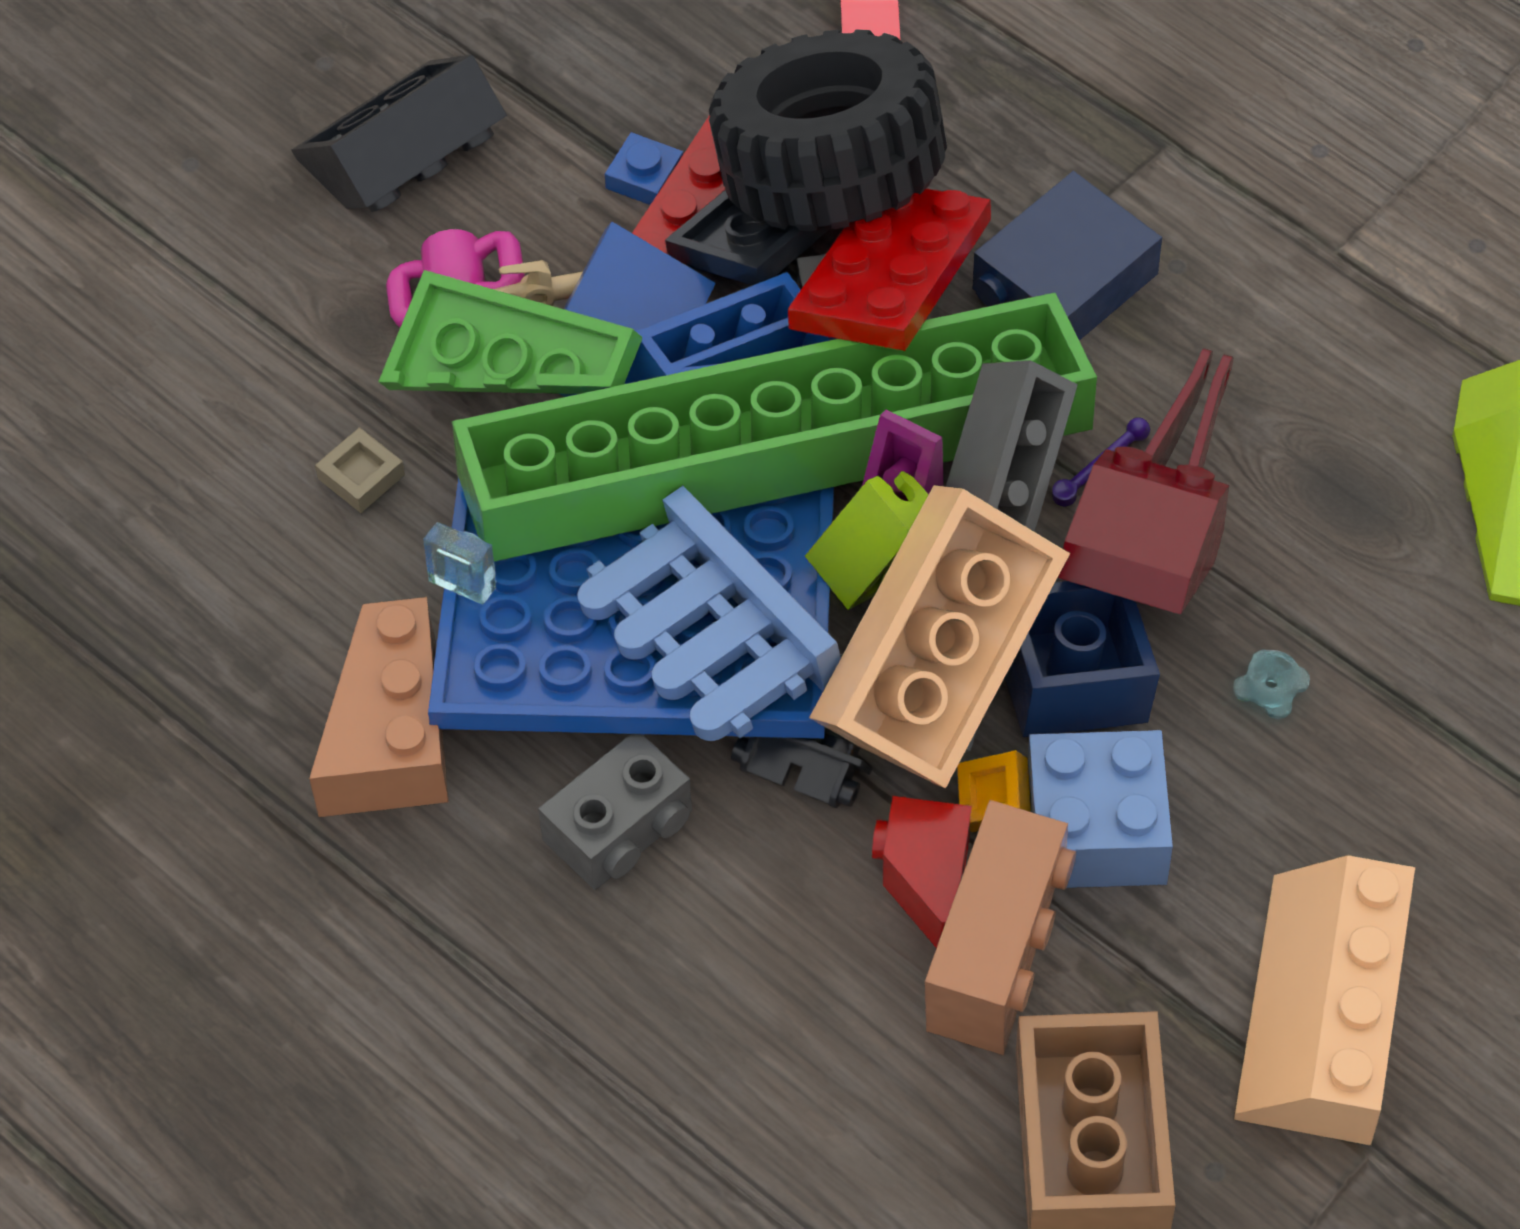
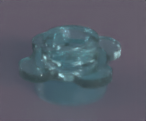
[1233,650,1310,719]

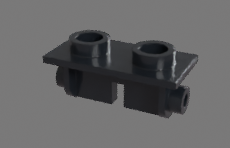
[731,733,872,809]

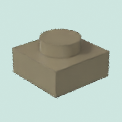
[315,427,405,513]

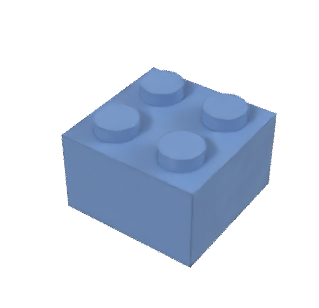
[1028,730,1173,888]

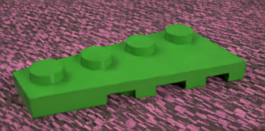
[378,270,643,394]

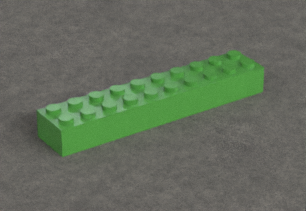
[452,293,1097,563]

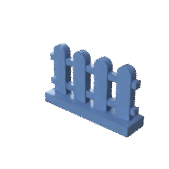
[577,486,841,741]

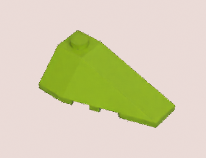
[1452,360,1520,606]

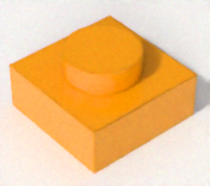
[957,750,1031,832]

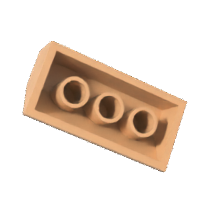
[809,485,1070,788]
[1234,855,1415,1145]

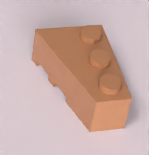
[925,800,1076,1055]

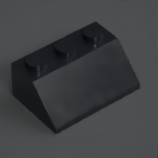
[291,54,507,212]

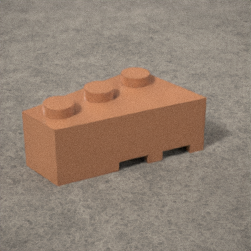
[309,597,448,817]

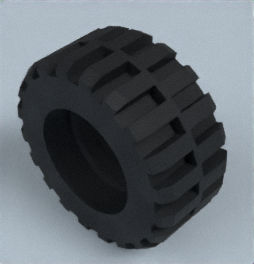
[709,29,947,231]

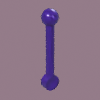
[1052,417,1151,507]

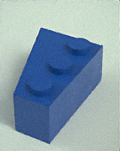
[625,272,838,384]

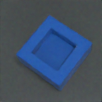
[604,132,684,205]

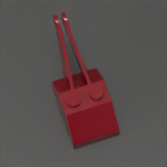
[1057,348,1234,615]

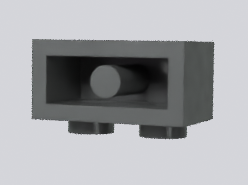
[538,734,692,890]

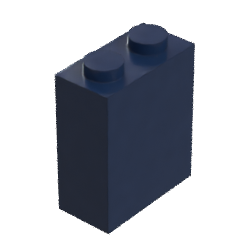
[972,171,1162,341]

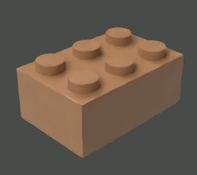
[1016,1011,1175,1229]

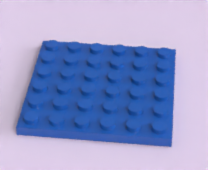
[428,477,834,738]

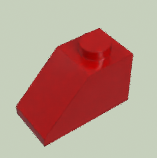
[872,796,972,949]

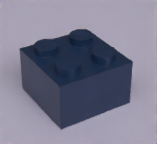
[1005,581,1160,737]

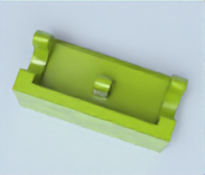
[805,471,929,610]

